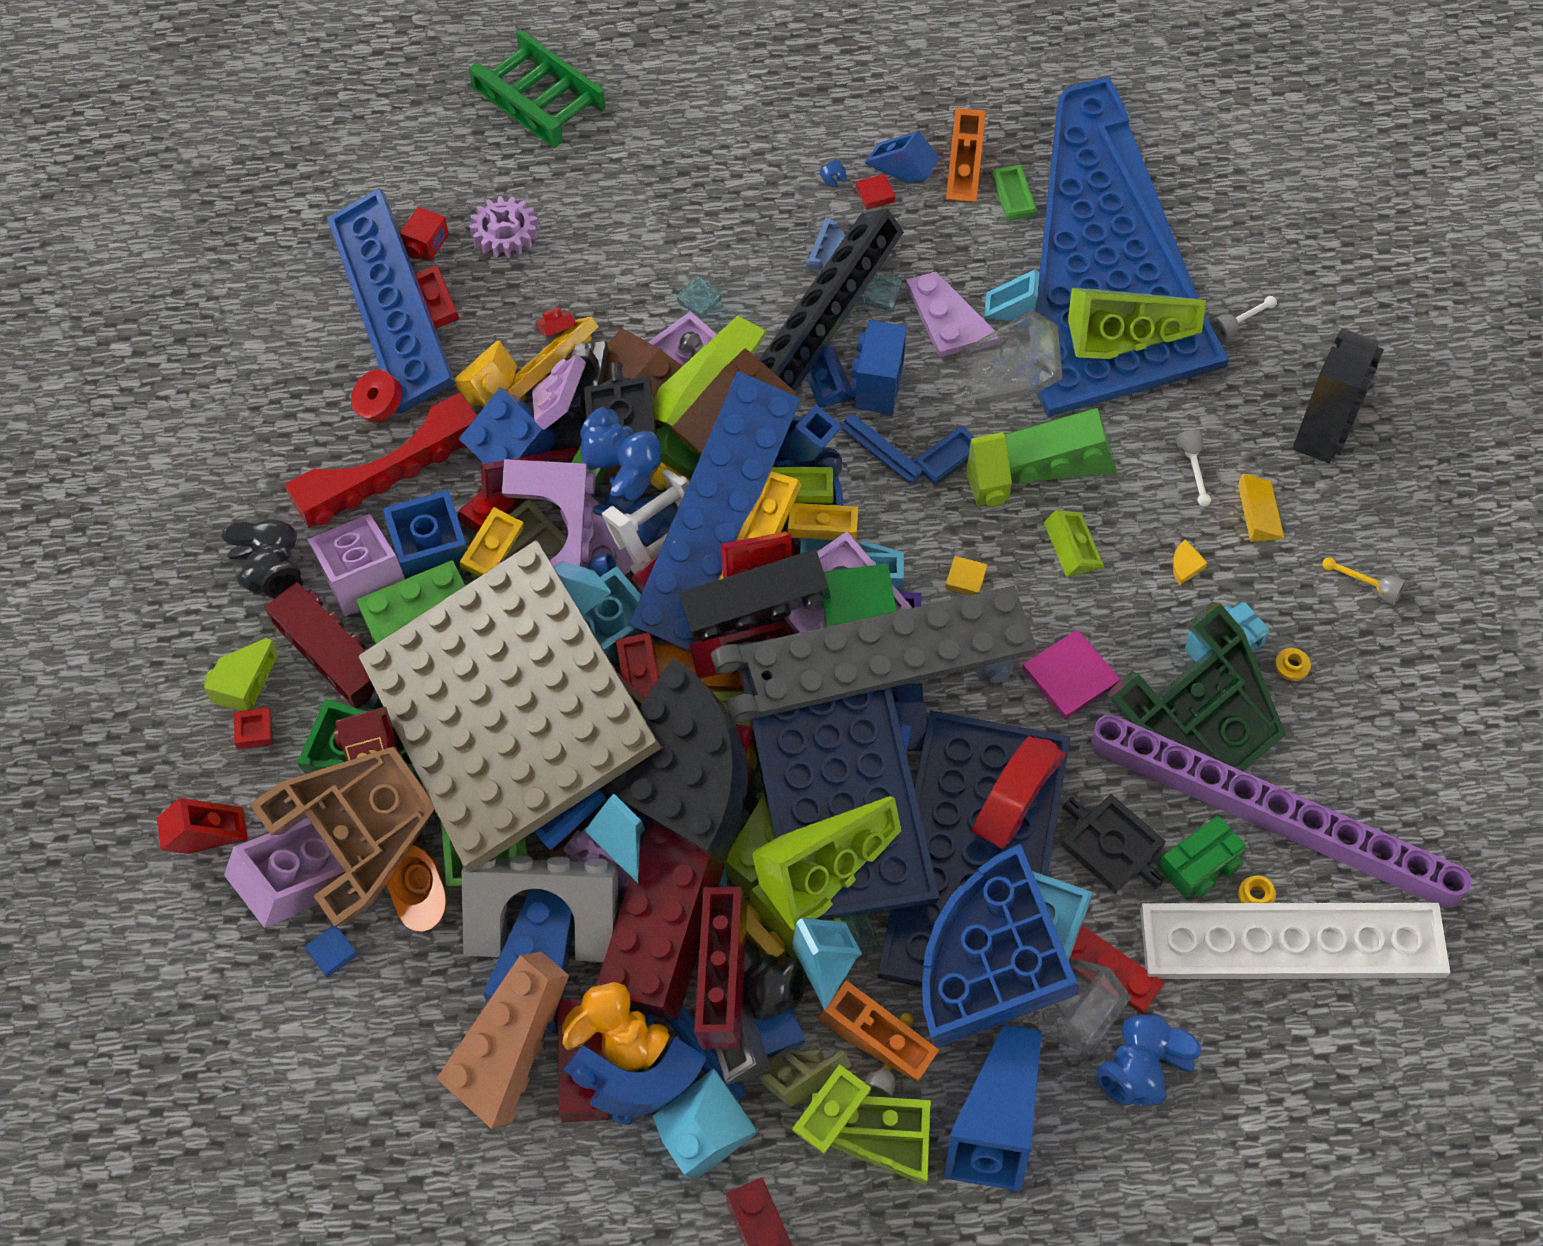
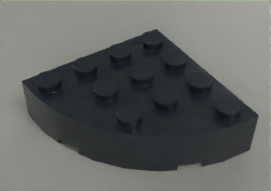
[1292,328,1384,463]
[600,657,748,864]

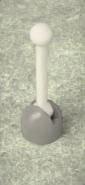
[1210,296,1277,342]
[1175,430,1211,507]

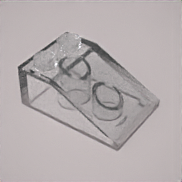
[959,309,1063,405]

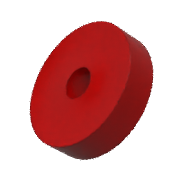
[351,369,402,423]

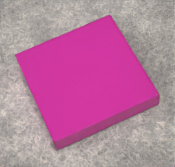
[1022,629,1121,720]

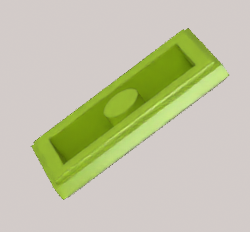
[1044,510,1104,577]

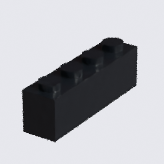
[679,549,831,641]

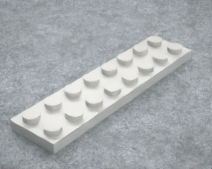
[1140,903,1450,979]

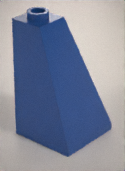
[943,1025,1042,1191]

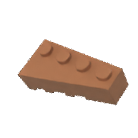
[436,952,569,1129]

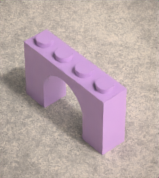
[497,459,595,568]

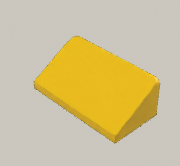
[1238,474,1284,542]

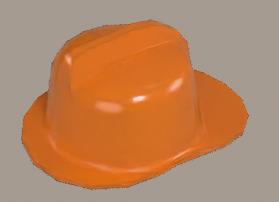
[386,845,447,932]

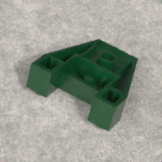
[1105,602,1286,771]

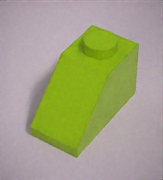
[966,432,1012,507]
[204,638,278,711]

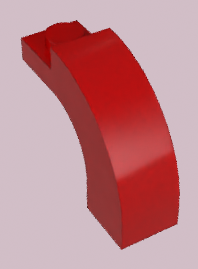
[971,736,1066,849]

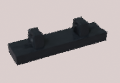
[556,341,609,449]

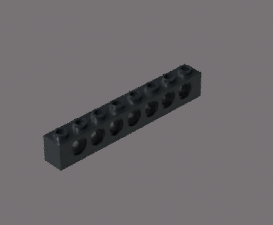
[759,209,904,392]

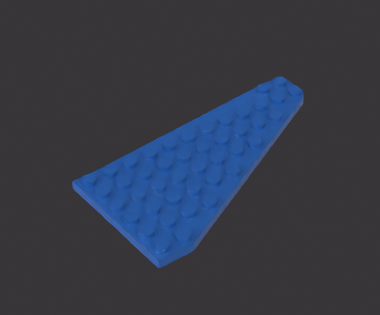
[1028,77,1229,417]

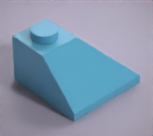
[653,1069,759,1180]

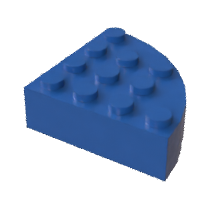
[922,844,1079,1048]

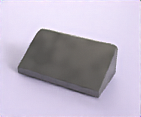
[715,1002,771,1084]

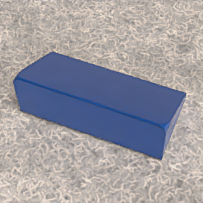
[806,344,855,408]

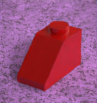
[156,798,248,854]

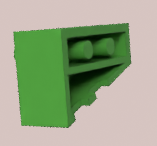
[1005,408,1117,483]

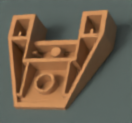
[249,747,435,926]

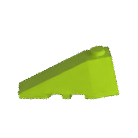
[1068,288,1206,359]
[653,316,767,429]
[752,796,902,931]

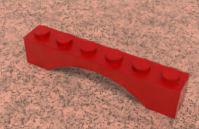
[285,392,477,528]

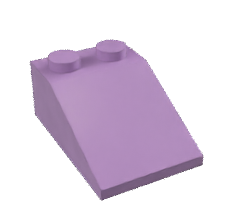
[307,514,405,616]
[224,819,346,928]

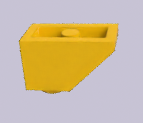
[454,340,518,407]

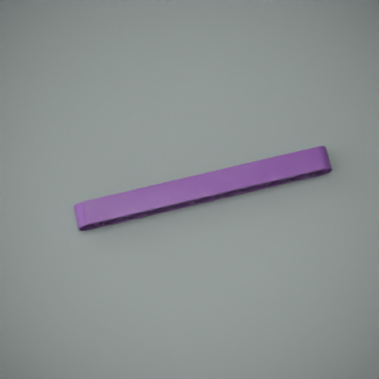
[1091,715,1472,908]

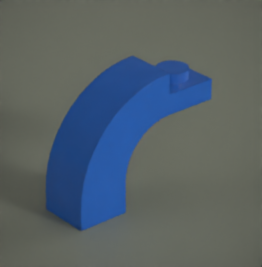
[777,404,842,462]
[563,1037,707,1116]

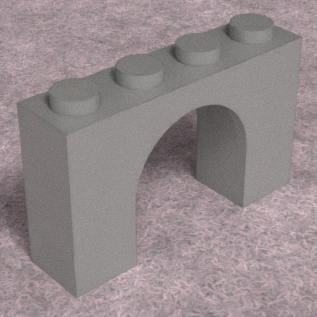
[461,855,618,962]

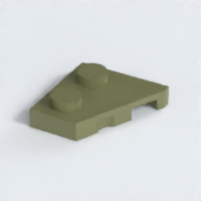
[757,1049,852,1108]

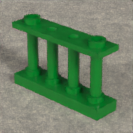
[469,29,606,149]

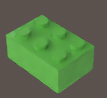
[356,560,465,645]

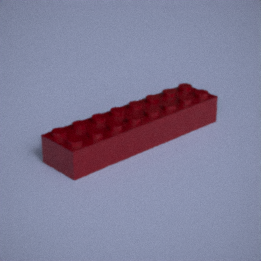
[596,724,757,1021]

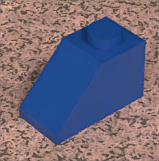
[865,130,940,183]

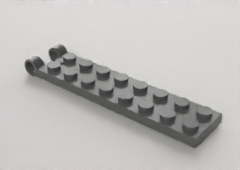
[711,585,1037,723]

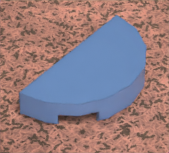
[807,217,846,270]

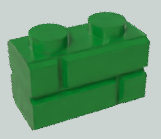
[1158,816,1247,900]

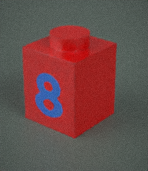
[399,206,449,261]

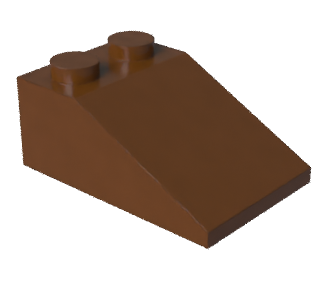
[603,328,683,426]
[671,348,796,456]

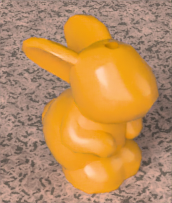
[562,982,669,1072]

